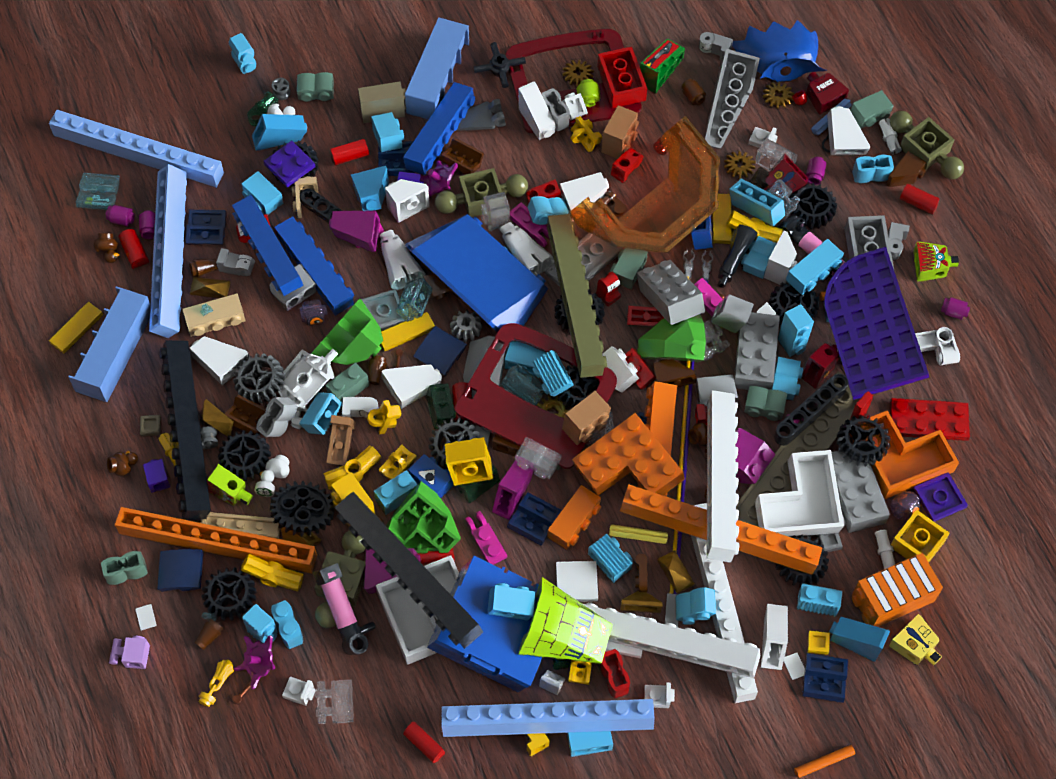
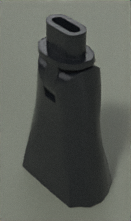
[717,224,758,288]

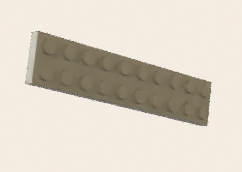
[736,371,860,527]

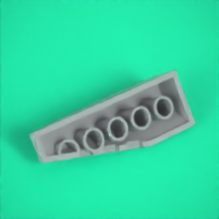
[703,49,760,150]
[463,336,507,448]

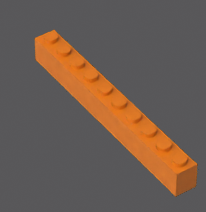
[620,484,822,575]
[115,507,317,574]

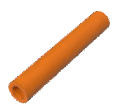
[794,745,855,778]

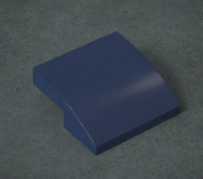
[378,141,415,176]
[186,209,227,245]
[413,326,467,376]
[507,492,562,546]
[157,549,203,592]
[802,653,848,703]

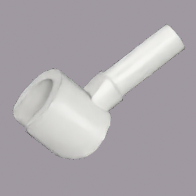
[291,410,302,429]

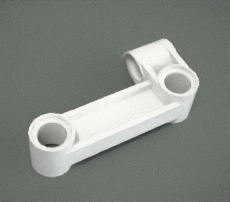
[915,327,960,365]

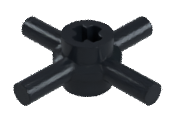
[473,42,526,88]

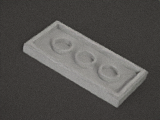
[545,226,623,287]

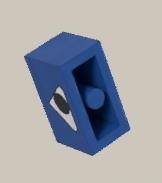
[408,454,454,498]

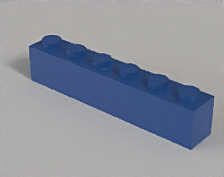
[403,82,475,175]
[232,195,304,296]
[274,217,354,315]

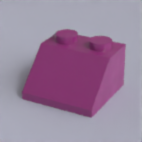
[735,428,776,484]

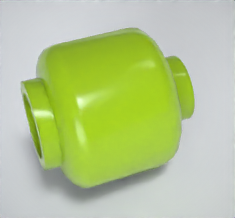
[576,79,601,107]

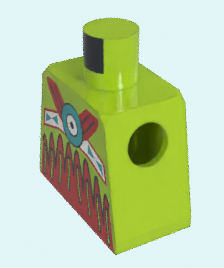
[913,242,959,281]
[207,464,253,506]

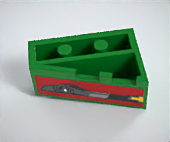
[640,38,685,94]

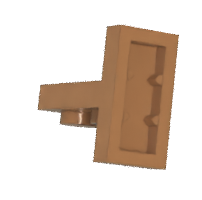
[327,415,356,466]

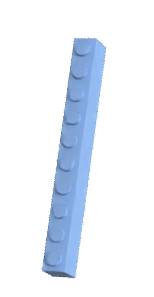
[49,110,224,188]
[149,164,187,338]
[442,699,655,737]

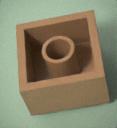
[601,105,639,159]
[562,391,611,445]

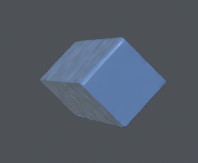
[405,18,469,120]
[68,286,150,402]

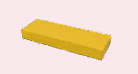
[712,193,732,244]
[49,302,103,354]
[381,312,435,352]

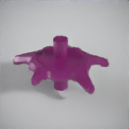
[421,161,458,198]
[234,635,276,689]

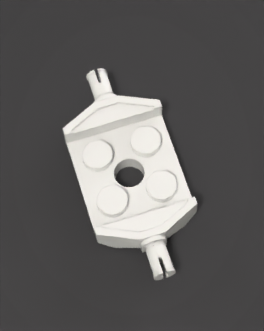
[278,349,338,412]

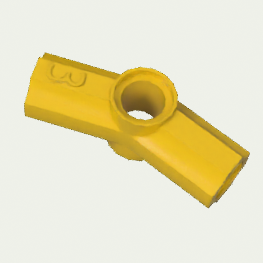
[726,211,783,243]
[323,445,381,490]
[241,554,304,591]

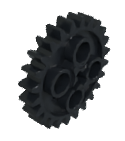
[270,481,335,537]

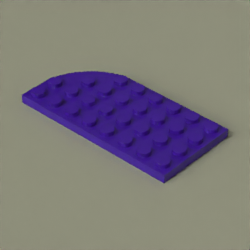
[824,247,929,400]

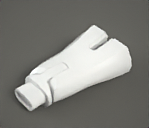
[499,222,554,276]
[380,230,426,290]

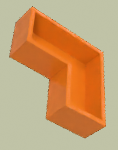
[849,410,959,499]
[572,413,685,496]

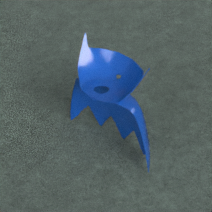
[732,20,827,82]

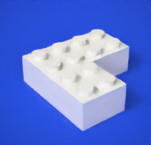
[755,450,844,537]
[376,555,459,665]

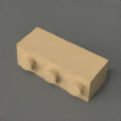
[183,293,245,337]

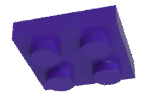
[264,141,315,188]
[913,472,968,522]

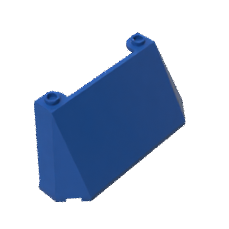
[405,214,548,333]

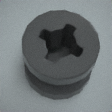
[271,78,291,100]
[200,427,218,449]

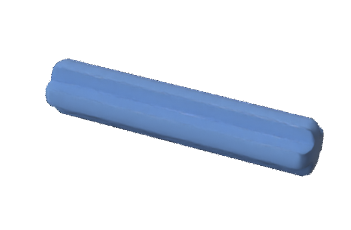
[811,99,852,136]

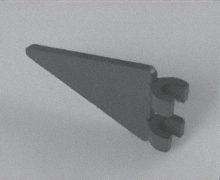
[456,99,506,131]

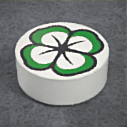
[255,481,275,497]

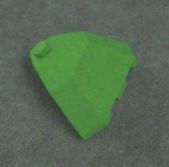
[311,299,383,365]
[637,314,706,362]
[386,481,461,553]

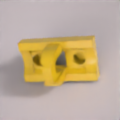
[570,116,602,152]
[367,400,401,434]
[379,445,417,480]
[569,660,592,685]

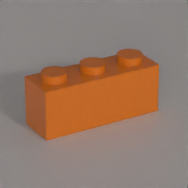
[547,485,602,550]

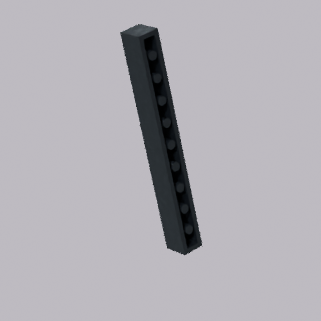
[159,340,211,520]
[335,492,483,649]

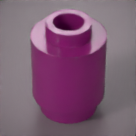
[806,157,827,185]
[106,205,135,226]
[139,210,155,239]
[941,297,970,320]

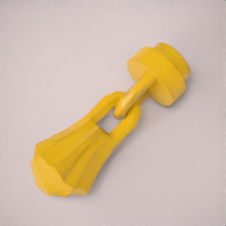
[198,660,234,707]

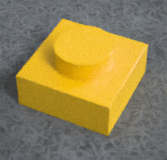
[807,631,830,655]

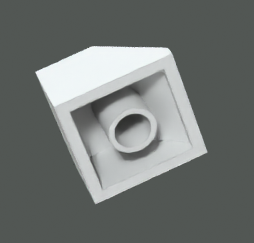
[385,179,430,223]
[764,231,798,285]

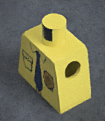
[889,614,942,666]

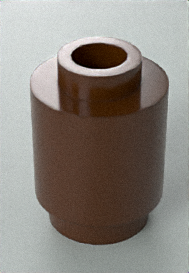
[681,79,706,105]

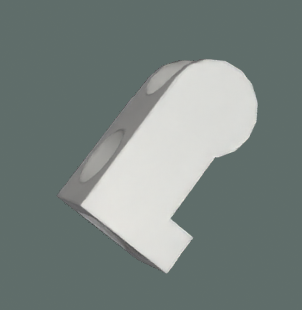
[342,397,379,418]

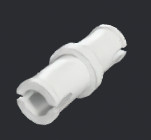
[879,118,902,155]
[875,530,895,569]

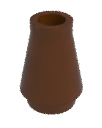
[189,259,218,277]
[368,355,387,385]
[194,618,223,650]

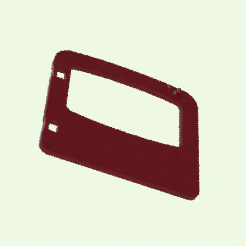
[506,29,642,133]
[455,323,617,469]

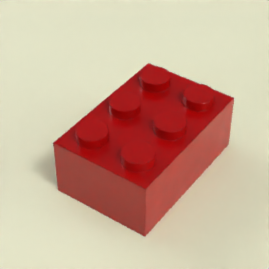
[597,47,647,108]

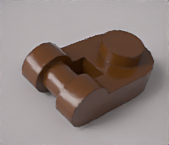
[596,191,628,222]
[635,554,648,592]

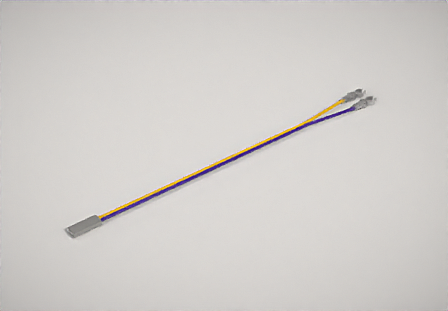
[665,249,713,628]

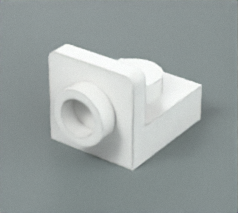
[562,93,588,120]
[748,127,778,151]
[282,677,315,706]
[644,682,675,708]

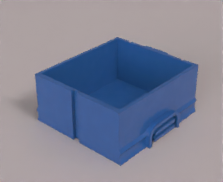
[427,556,542,692]

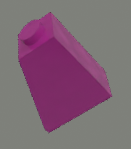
[329,210,380,252]
[492,457,535,520]
[364,548,421,594]

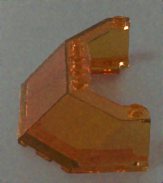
[568,116,720,253]

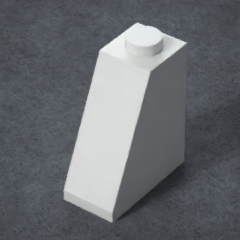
[519,81,555,140]
[827,106,870,155]
[560,172,609,222]
[190,336,249,385]
[382,364,442,409]
[761,604,788,670]

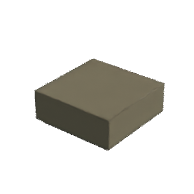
[140,415,161,436]

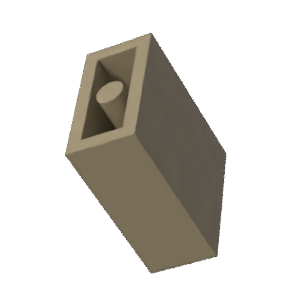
[358,82,406,123]

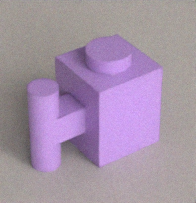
[109,636,150,669]

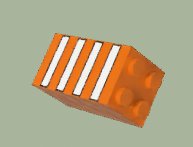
[852,553,943,627]

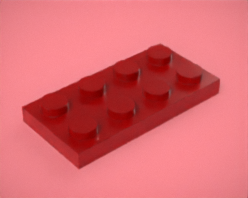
[890,398,970,441]

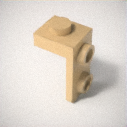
[292,176,318,218]

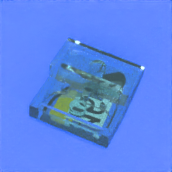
[76,173,120,210]

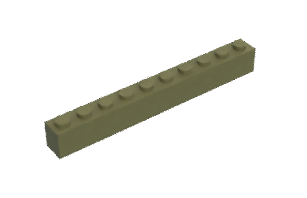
[547,214,607,378]

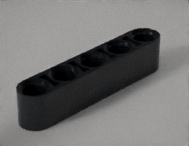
[774,374,848,446]

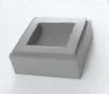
[817,533,843,552]

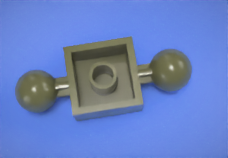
[890,110,964,180]
[435,168,528,217]
[315,531,366,628]

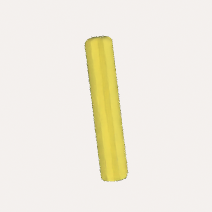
[609,524,668,544]

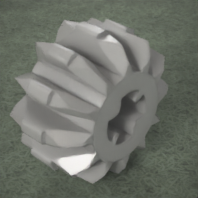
[450,310,482,343]

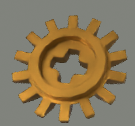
[562,59,594,86]
[763,82,794,109]
[724,151,756,179]
[537,396,569,418]

